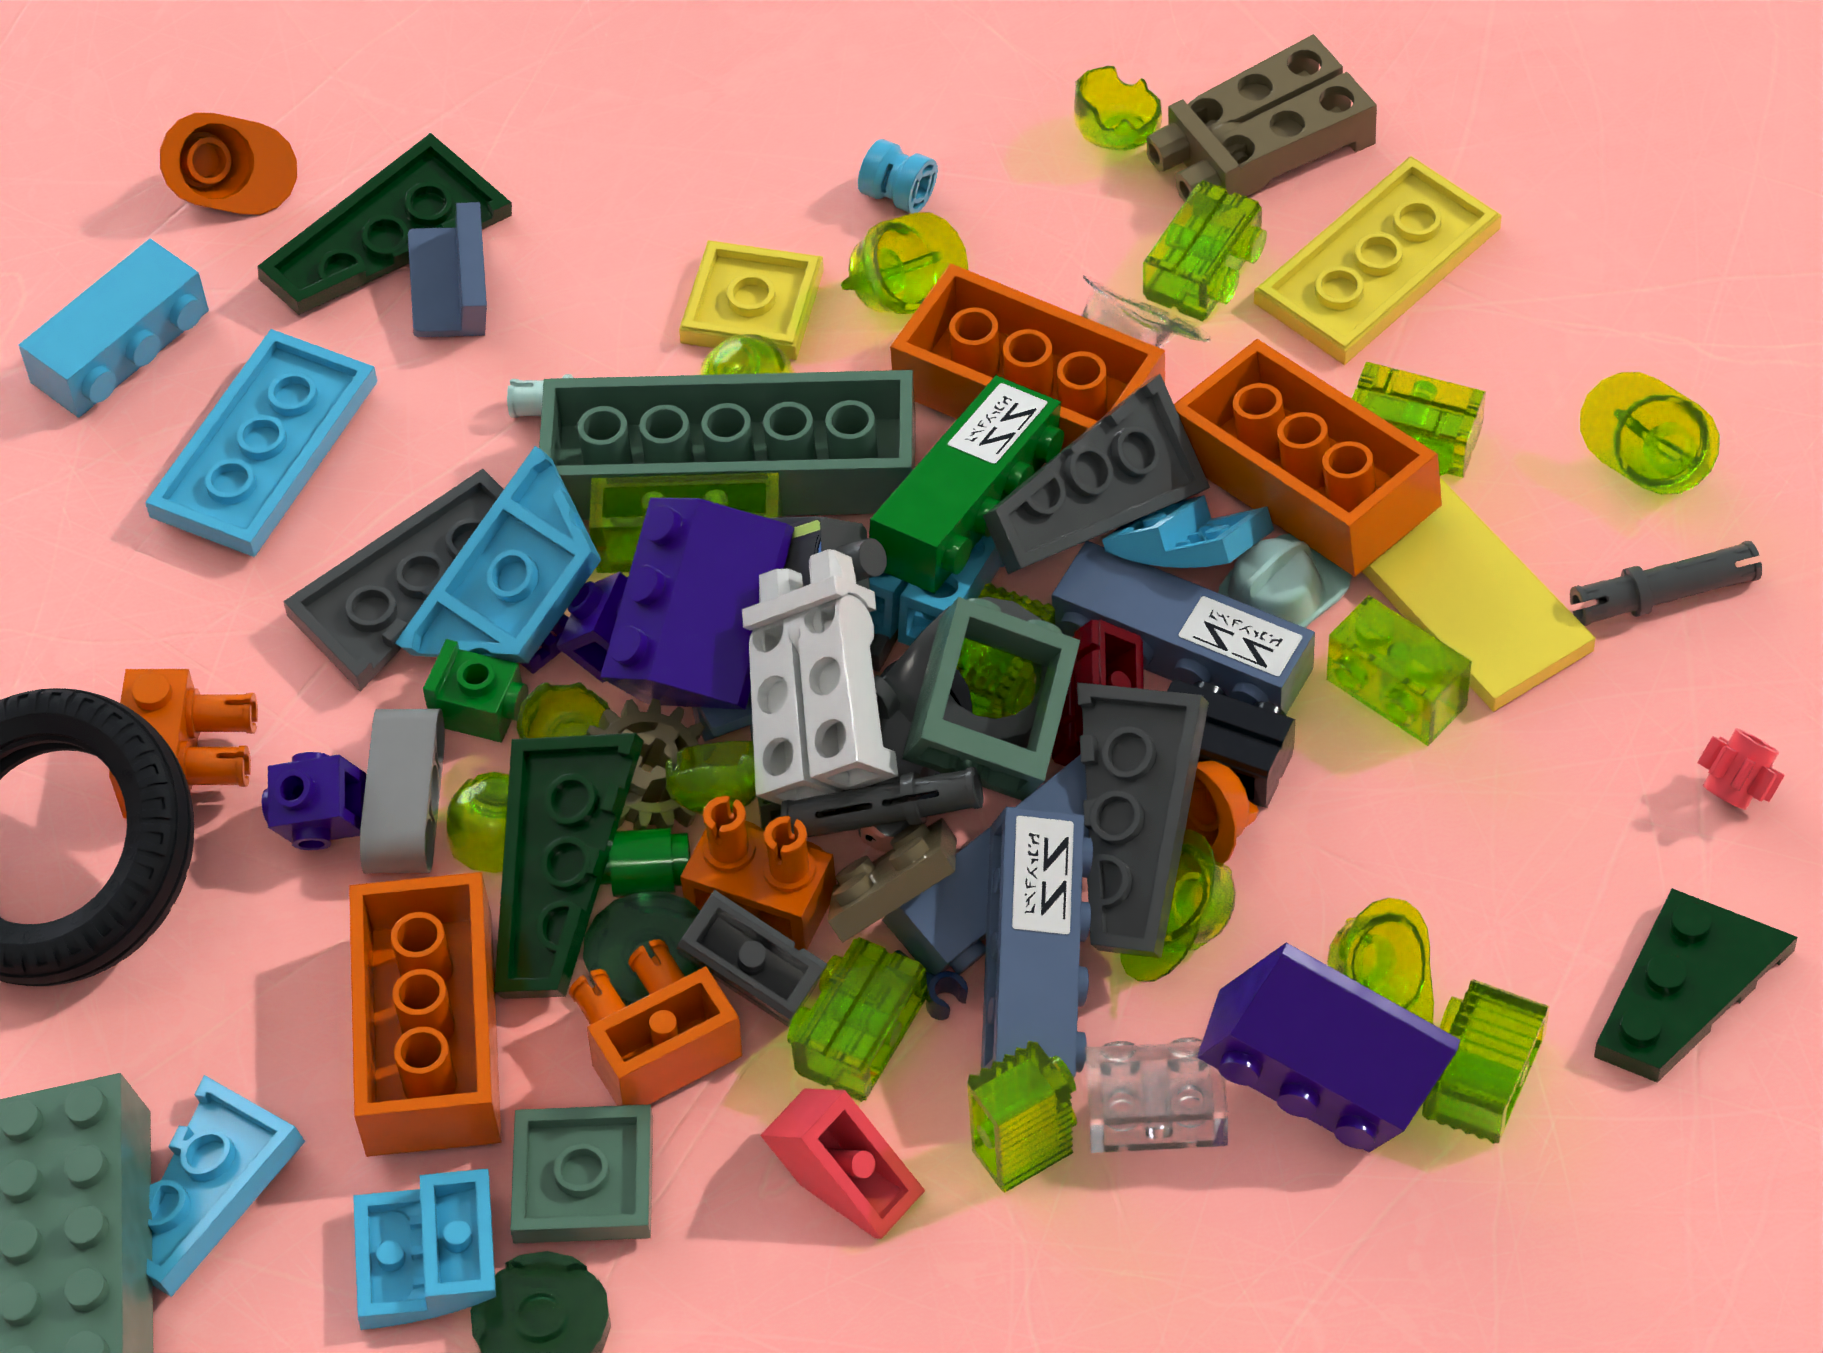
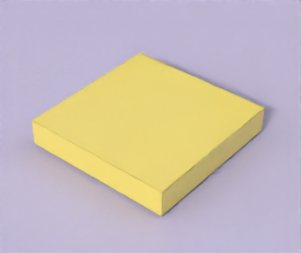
[679,240,824,360]

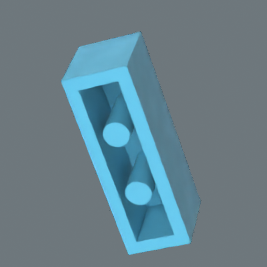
[18,238,209,418]

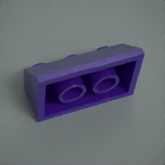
[600,497,794,710]
[1197,942,1460,1152]

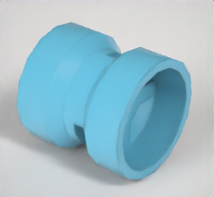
[858,139,938,214]

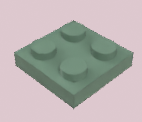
[510,1104,653,1244]

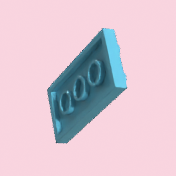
[145,329,378,558]

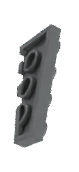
[983,374,1210,575]
[283,468,504,692]
[1077,682,1209,959]

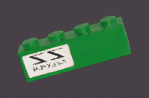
[869,375,1064,594]

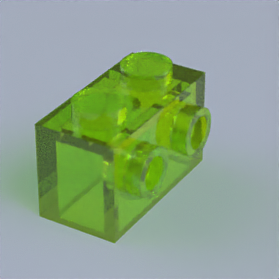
[1326,595,1472,746]

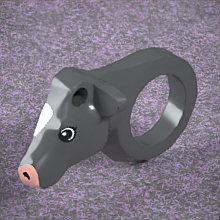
[854,597,1048,852]

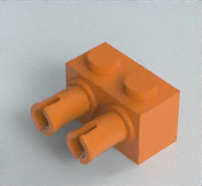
[109,669,258,818]
[680,796,836,950]
[569,939,742,1106]

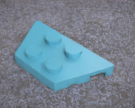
[395,446,601,663]

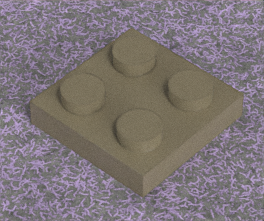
[827,817,957,943]

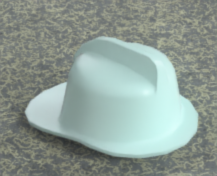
[1218,534,1352,628]

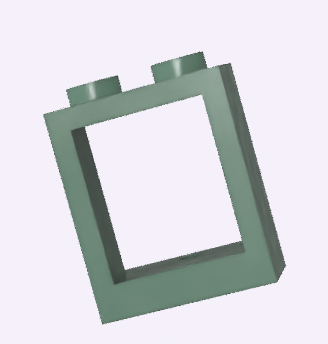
[902,597,1080,801]

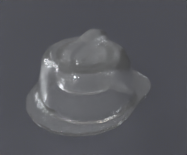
[1081,275,1212,349]

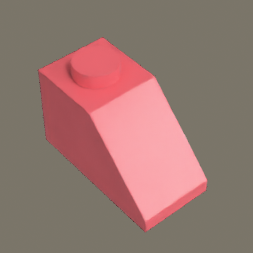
[760,1088,925,1239]

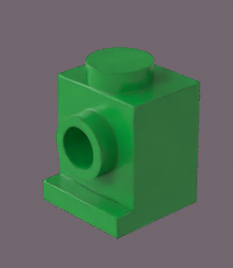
[423,639,529,743]

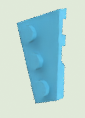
[146,1075,306,1297]

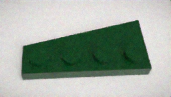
[257,133,512,315]
[494,733,644,999]

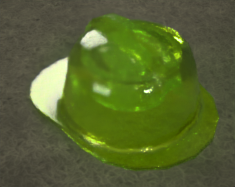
[841,212,968,314]
[1580,372,1720,495]
[1120,829,1236,982]
[1327,897,1434,1024]

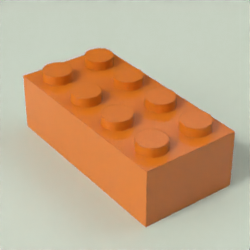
[890,263,1165,453]
[1174,339,1442,577]
[349,872,502,1157]

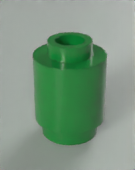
[600,827,691,897]

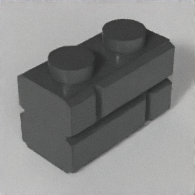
[677,890,827,1027]

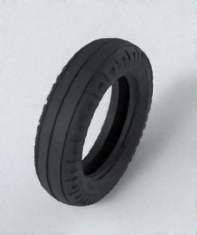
[0,688,194,987]

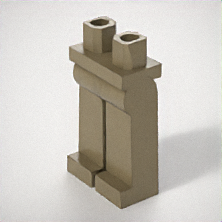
[1146,34,1377,212]

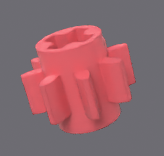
[1697,728,1785,810]

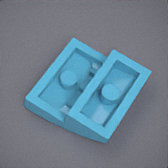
[1102,495,1274,568]
[353,1169,496,1330]

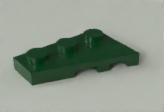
[1594,888,1798,1083]

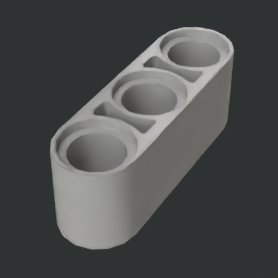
[360,709,445,874]

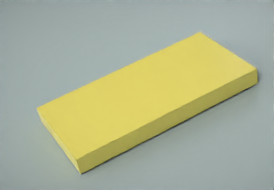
[1254,156,1502,365]
[1362,477,1596,712]

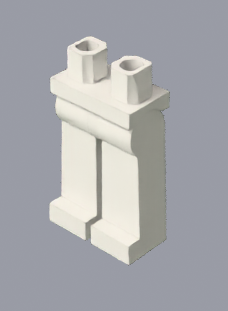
[742,549,898,805]

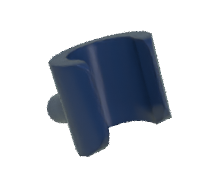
[889,950,968,1020]

